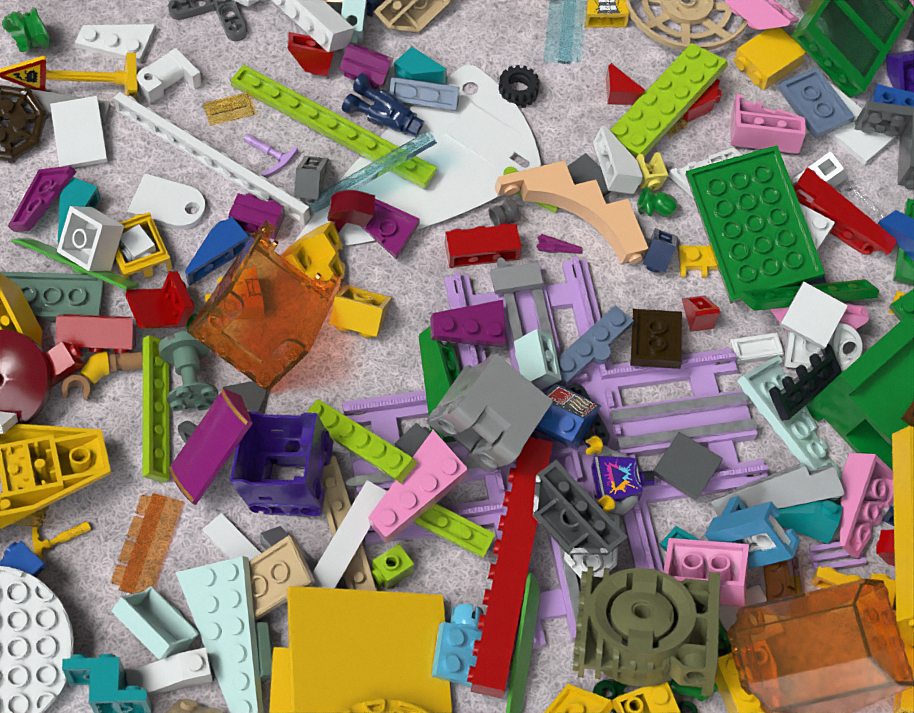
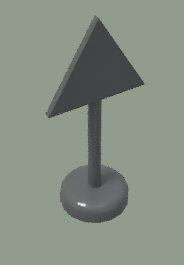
[178,377,272,444]

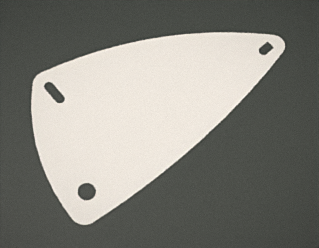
[295,65,541,246]

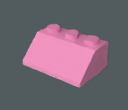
[663,538,749,607]

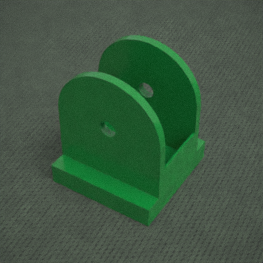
[806,315,914,471]

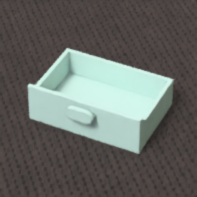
[112,586,199,660]

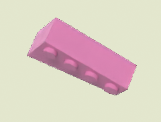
[368,430,468,544]

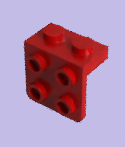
[125,271,194,329]

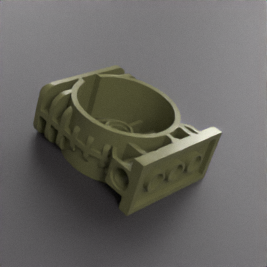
[573,566,720,697]

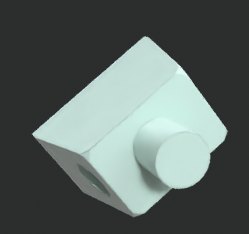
[341,0,367,52]

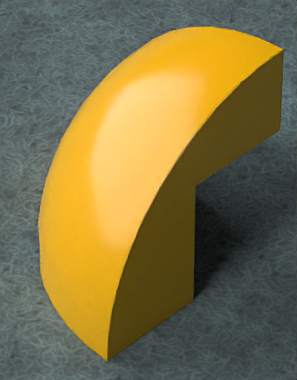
[277,221,345,287]

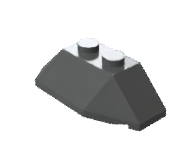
[532,460,628,555]

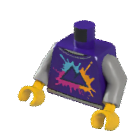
[585,436,655,515]

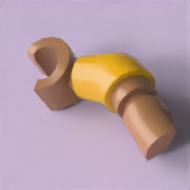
[62,352,143,401]

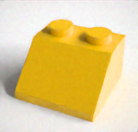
[329,284,392,338]

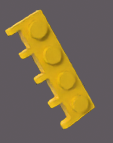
[678,245,718,277]

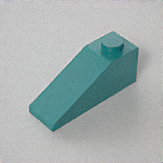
[58,177,101,244]
[775,499,843,544]

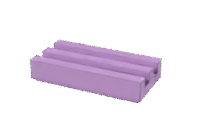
[808,542,867,572]

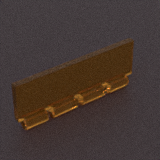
[110,493,183,594]

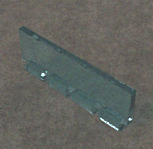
[543,0,585,64]

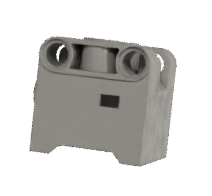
[426,353,553,471]

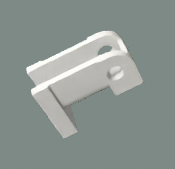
[137,48,202,105]

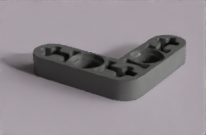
[168,0,246,42]

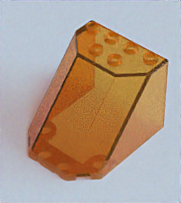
[727,579,914,713]

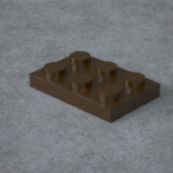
[630,309,682,369]

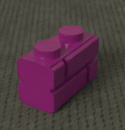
[339,42,394,88]
[228,193,285,240]

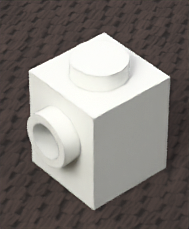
[119,224,157,263]

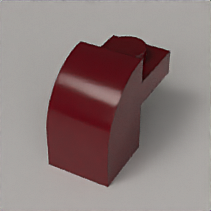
[327,190,375,233]

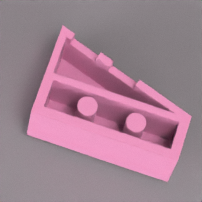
[731,94,806,154]

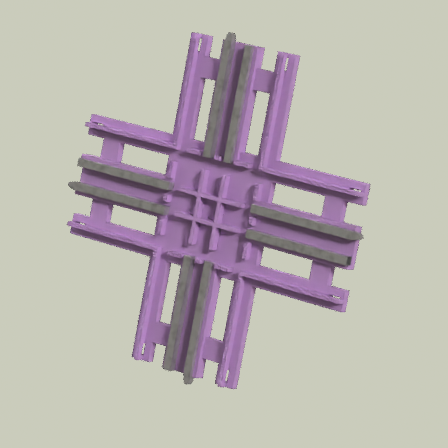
[342,256,769,648]

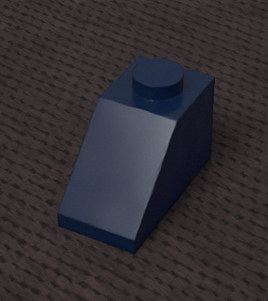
[643,228,677,273]

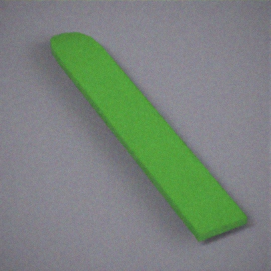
[11,238,139,290]
[506,572,540,713]

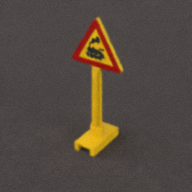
[0,52,137,100]

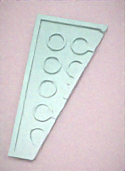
[737,355,842,502]
[176,556,264,713]

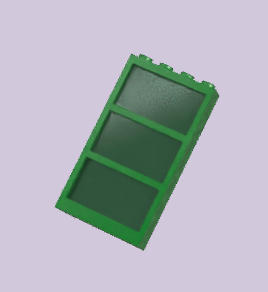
[791,0,914,98]

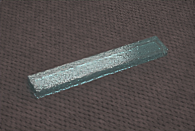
[305,131,437,215]

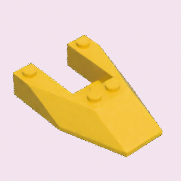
[0,424,111,529]

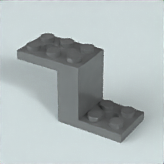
[855,101,914,189]

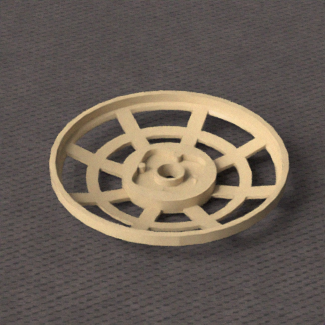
[625,0,748,50]

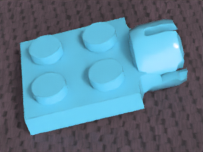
[431,604,484,688]

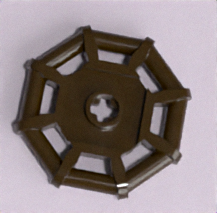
[0,85,49,163]

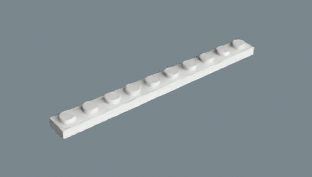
[114,92,310,225]

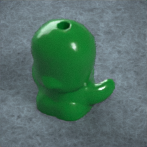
[637,187,678,217]

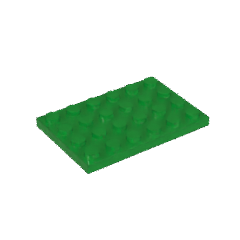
[685,145,825,304]

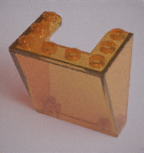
[187,221,344,392]

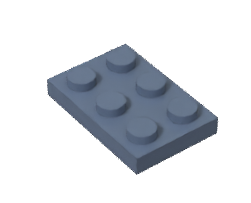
[778,67,855,139]

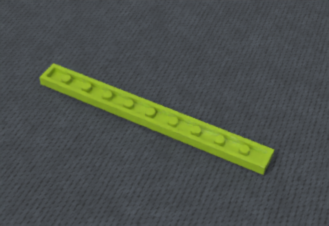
[230,64,437,189]

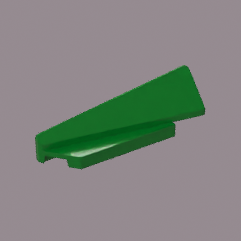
[418,326,461,443]

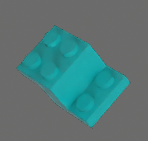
[62,654,153,713]

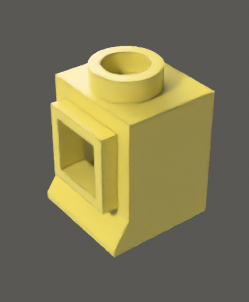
[636,152,668,191]

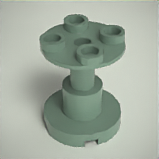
[158,331,218,411]

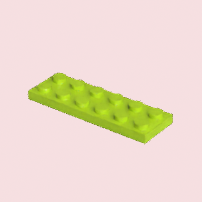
[610,43,728,157]

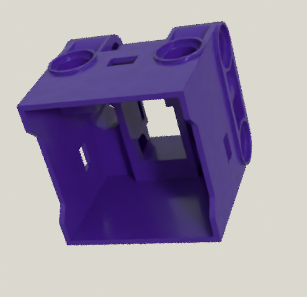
[230,411,334,516]

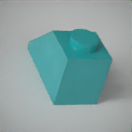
[394,46,447,85]

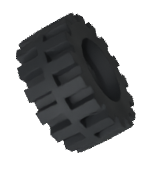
[498,65,540,108]

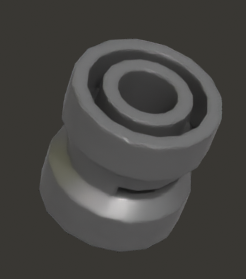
[488,198,521,226]

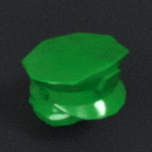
[2,7,50,52]

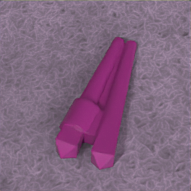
[536,234,583,254]

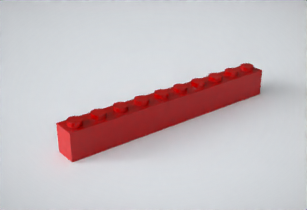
[467,437,553,699]

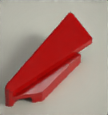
[793,168,897,255]

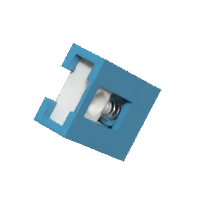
[705,496,801,569]

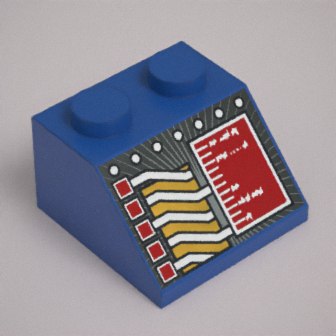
[534,384,601,451]

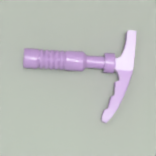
[244,134,298,177]

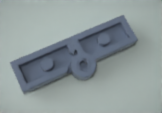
[557,305,634,386]

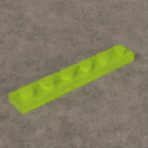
[142,335,170,483]
[306,399,418,484]

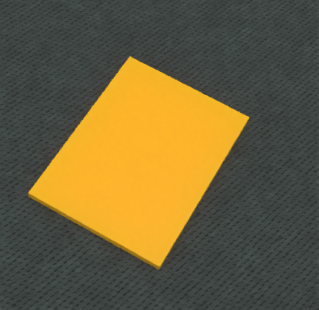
[287,586,452,713]

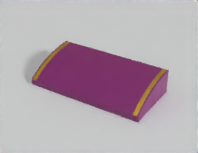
[168,388,253,505]

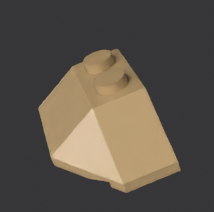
[373,0,450,33]

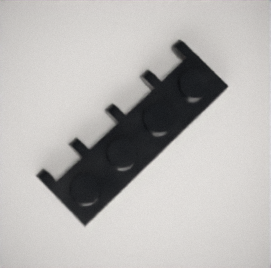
[769,344,842,421]

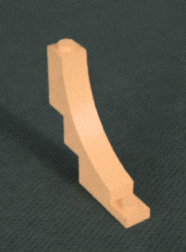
[494,160,649,264]

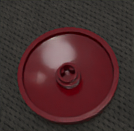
[0,330,52,424]

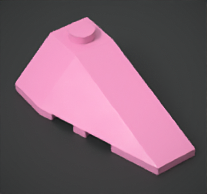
[840,453,894,558]

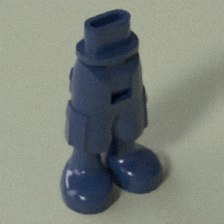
[342,73,424,137]

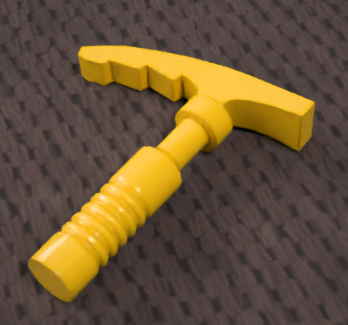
[32,517,91,561]

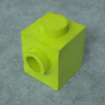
[371,544,414,590]

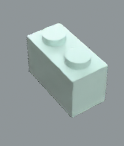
[514,329,562,391]

